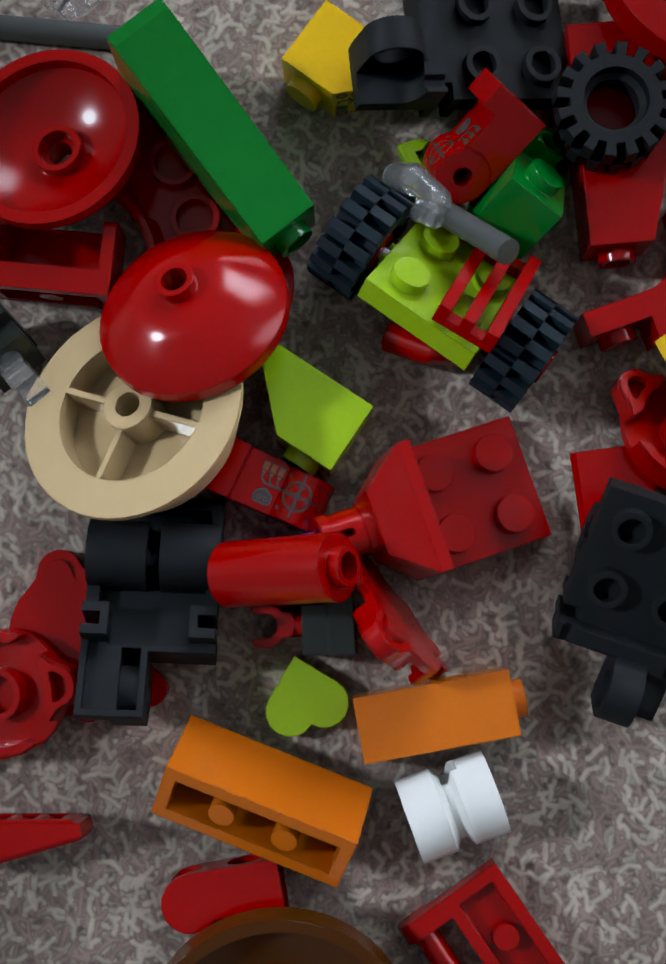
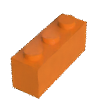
[151,715,373,888]

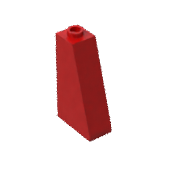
[563,21,666,269]

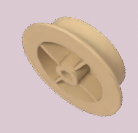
[24,317,244,521]

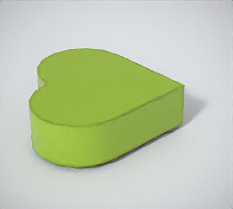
[266,656,349,737]

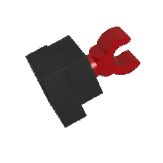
[251,589,358,656]

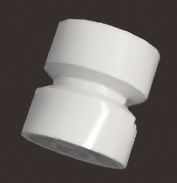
[394,750,511,864]

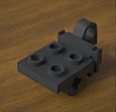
[348,0,567,117]
[552,477,666,728]
[73,499,225,726]

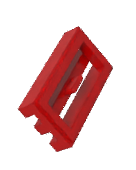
[431,248,542,354]

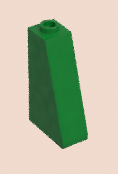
[106,0,315,257]

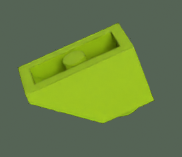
[263,344,373,477]

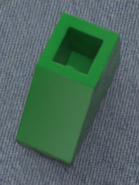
[467,129,569,260]

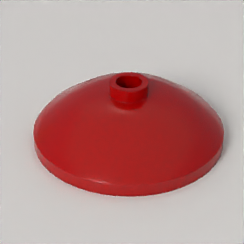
[0,49,143,230]
[99,230,290,402]

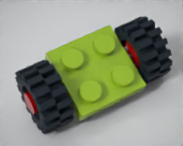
[307,174,578,413]

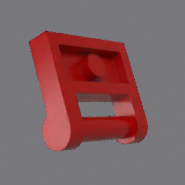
[397,858,565,964]

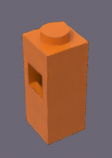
[352,667,528,765]

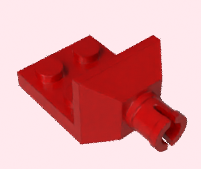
[312,416,552,581]

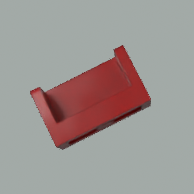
[0,221,126,308]

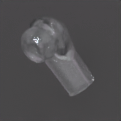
[382,161,452,229]

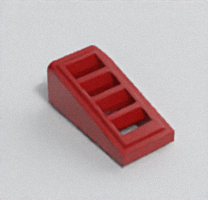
[0,813,94,864]

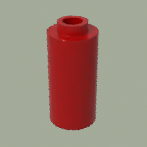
[207,532,361,608]

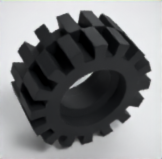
[549,41,666,174]

